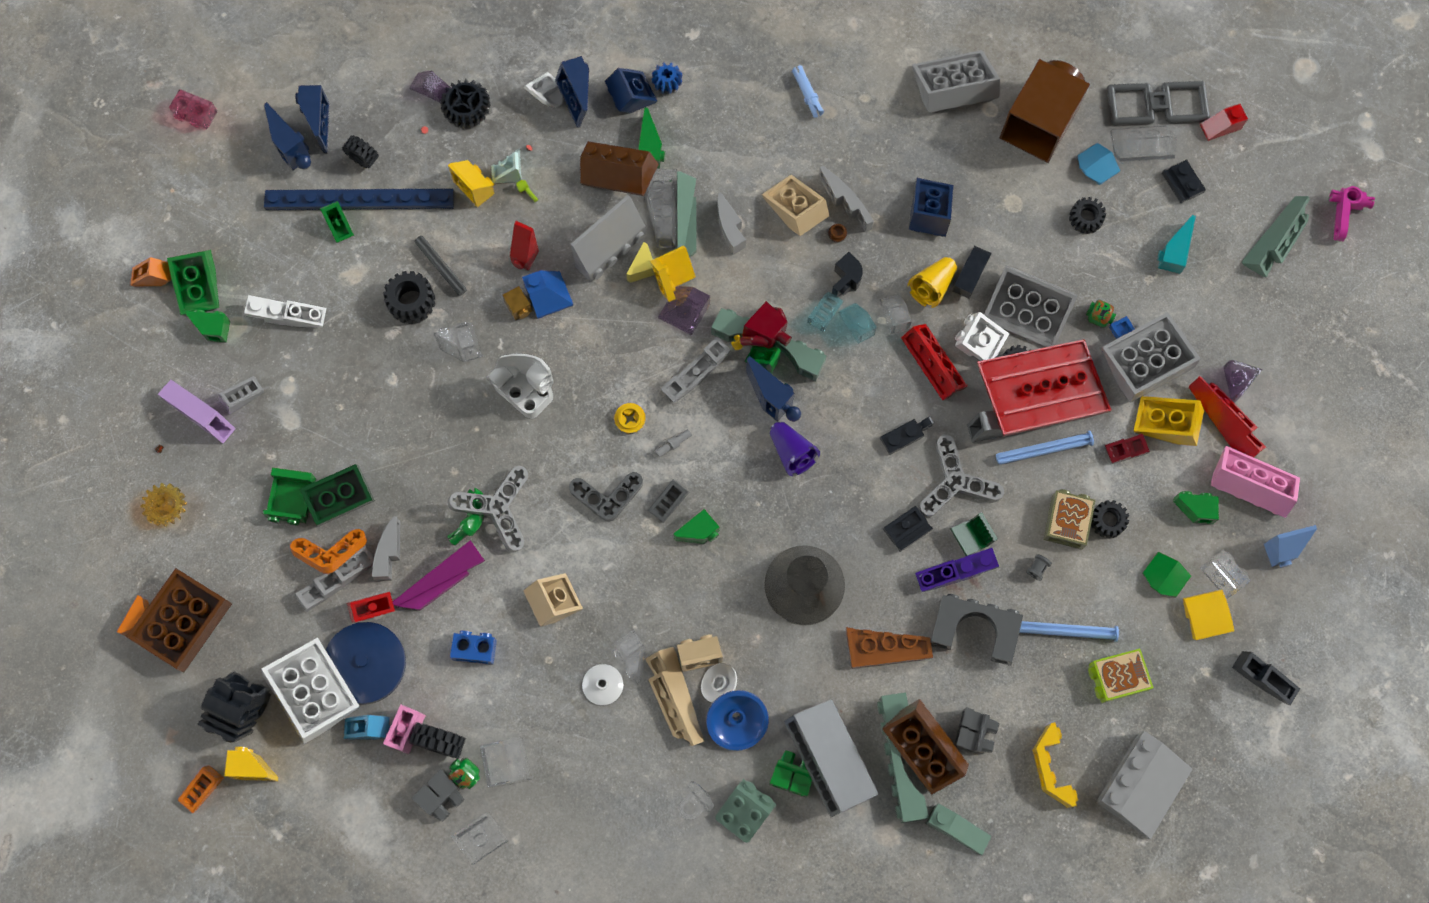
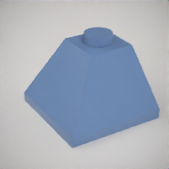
[1264,525,1317,568]

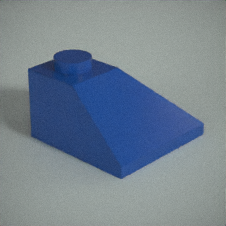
[522,270,574,319]

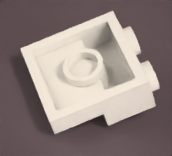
[955,312,1009,361]

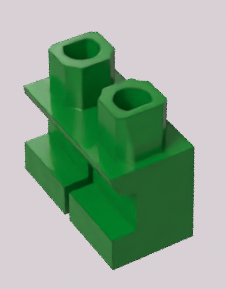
[769,750,812,798]

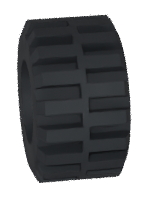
[383,271,435,324]

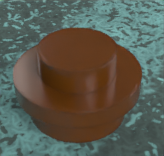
[828,224,847,242]

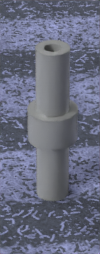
[655,429,692,457]

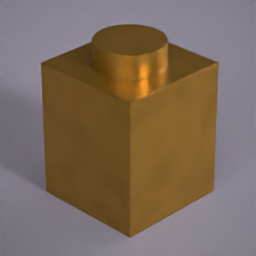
[502,286,532,320]

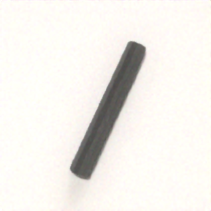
[415,235,467,296]

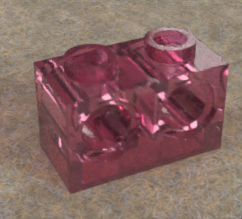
[169,89,218,129]

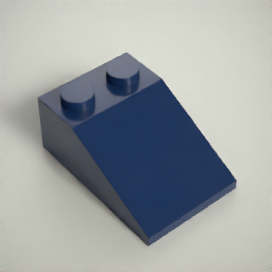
[555,56,589,128]
[295,85,330,153]
[909,178,953,237]

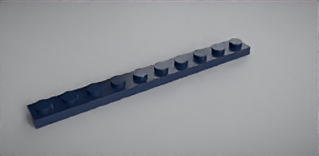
[264,188,455,210]

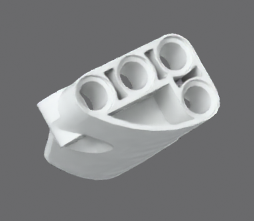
[487,354,553,419]

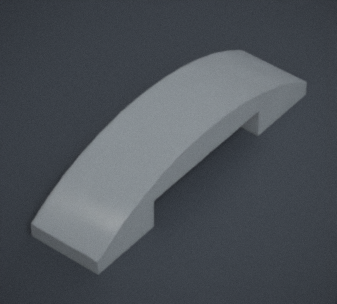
[661,336,731,403]

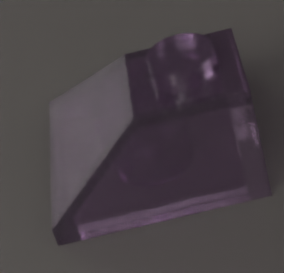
[658,286,710,336]

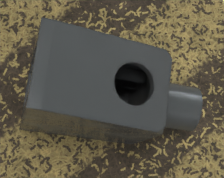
[967,411,1003,443]

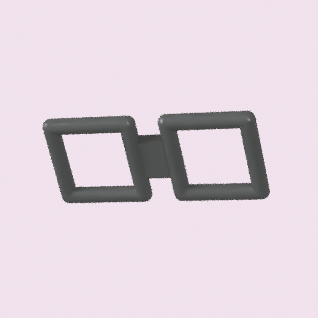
[1107,81,1210,125]

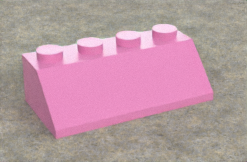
[1211,446,1300,518]

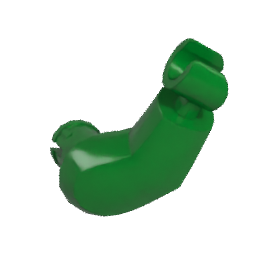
[448,488,484,545]

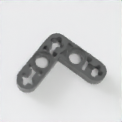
[569,472,643,522]

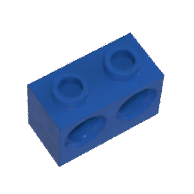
[450,631,497,665]

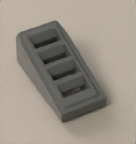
[648,479,690,523]

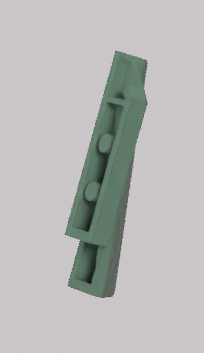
[677,171,697,257]
[1241,196,1310,277]

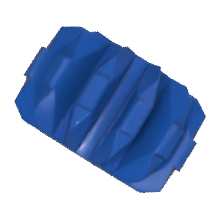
[652,62,683,94]

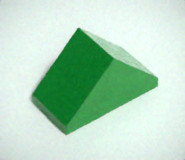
[320,201,354,243]
[744,346,781,374]

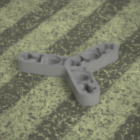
[919,435,1004,518]
[447,466,528,552]

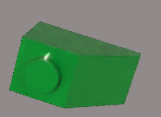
[673,509,720,544]

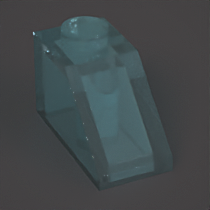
[839,303,877,344]

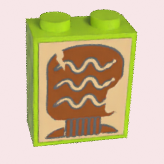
[1088,649,1154,703]

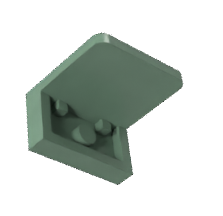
[715,779,777,843]

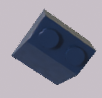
[604,68,658,113]

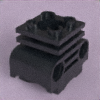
[197,672,272,743]

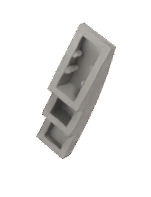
[819,166,874,232]
[295,546,374,612]

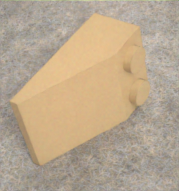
[762,175,829,236]

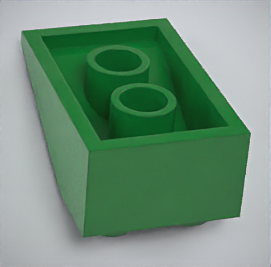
[167,250,219,315]

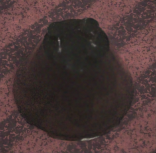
[764,546,845,625]

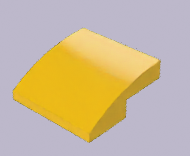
[1183,590,1234,640]

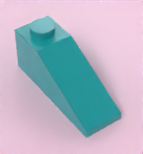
[1157,215,1196,274]

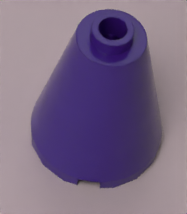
[769,422,820,476]

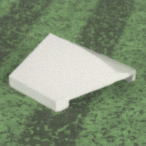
[524,72,564,108]

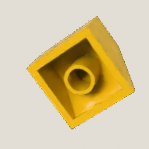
[448,160,495,208]
[224,747,278,781]

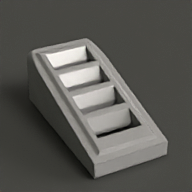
[219,376,264,414]

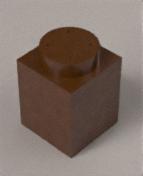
[999,59,1090,163]

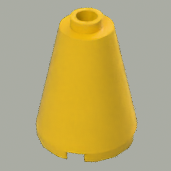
[907,257,957,308]

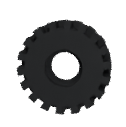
[409,722,466,759]

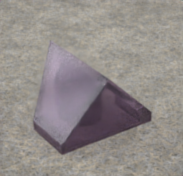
[1223,360,1263,403]

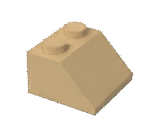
[524,573,583,627]
[677,635,723,672]

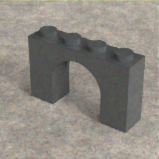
[931,594,1023,666]

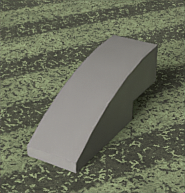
[718,192,746,255]
[372,517,400,581]

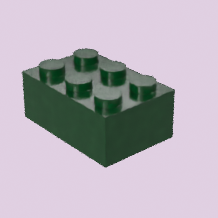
[300,464,375,526]

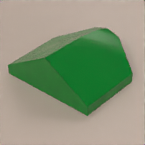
[1142,552,1191,598]

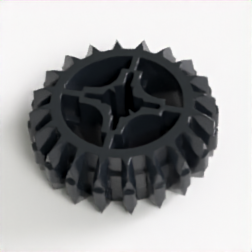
[440,79,491,128]

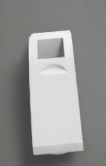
[244,295,326,328]

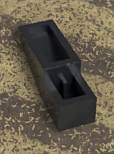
[952,246,992,299]
[1232,651,1301,705]

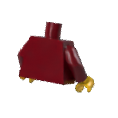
[731,301,792,350]

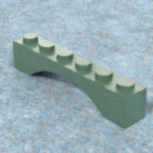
[711,308,827,382]
[877,692,928,823]

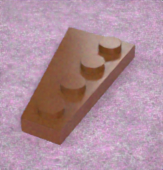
[846,627,933,669]

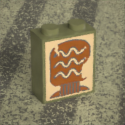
[1043,489,1096,549]

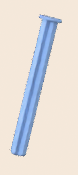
[996,430,1094,465]
[1019,621,1119,642]

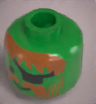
[1086,299,1116,328]
[449,758,480,789]

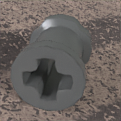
[1026,554,1052,581]

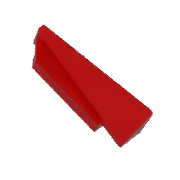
[1189,376,1266,458]

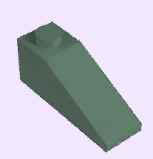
[925,803,991,855]

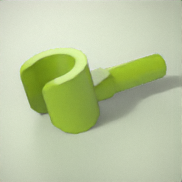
[516,180,539,203]

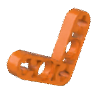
[290,529,367,574]

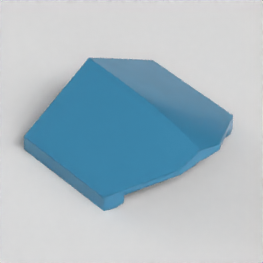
[1077,143,1120,185]

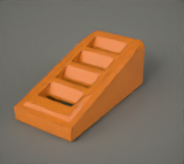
[178,765,224,813]

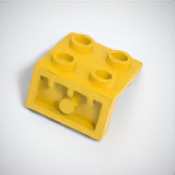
[650,246,696,302]

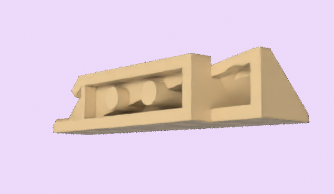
[646,647,704,746]

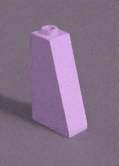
[158,379,236,443]

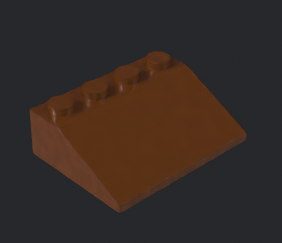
[127,568,232,673]

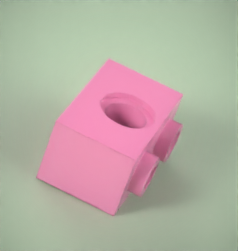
[383,704,426,754]

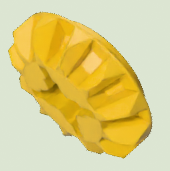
[614,403,646,434]

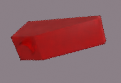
[510,221,539,271]

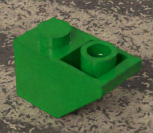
[186,309,230,343]
[1173,491,1219,524]

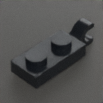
[880,416,934,455]

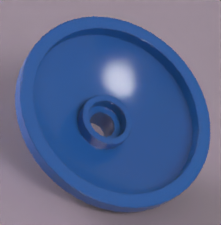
[706,690,769,750]

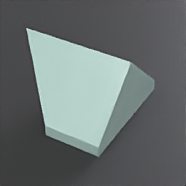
[491,148,521,184]

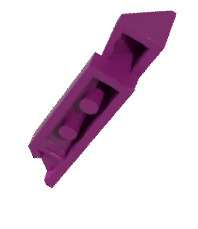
[393,541,485,611]

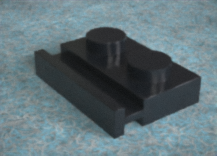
[1162,159,1206,204]
[883,506,933,552]

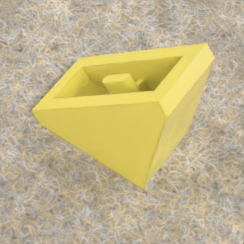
[626,242,655,283]

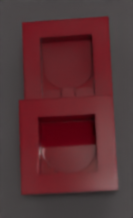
[1105,433,1150,464]

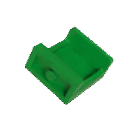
[262,467,316,525]

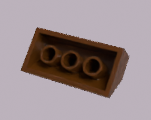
[580,141,659,196]
[882,699,969,795]

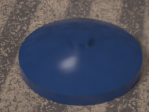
[326,622,406,705]

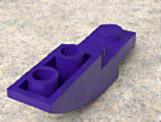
[915,548,999,592]

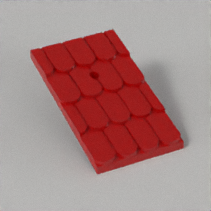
[977,339,1111,436]

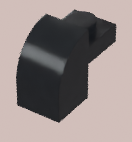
[831,252,863,298]

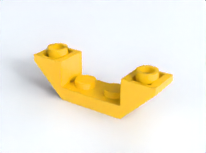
[1032,723,1078,808]

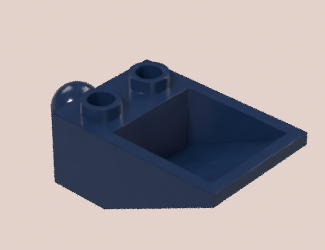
[264,102,311,171]
[746,356,801,422]

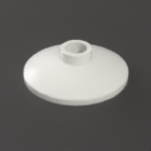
[701,663,737,703]
[582,664,623,705]

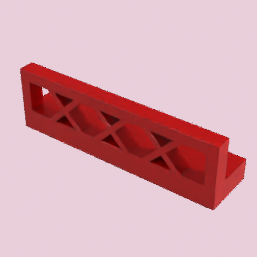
[901,324,968,401]

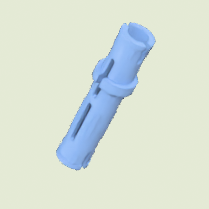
[792,65,824,118]

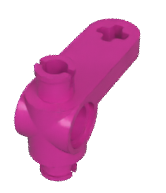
[1329,186,1375,242]

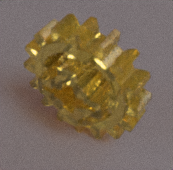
[140,483,187,527]

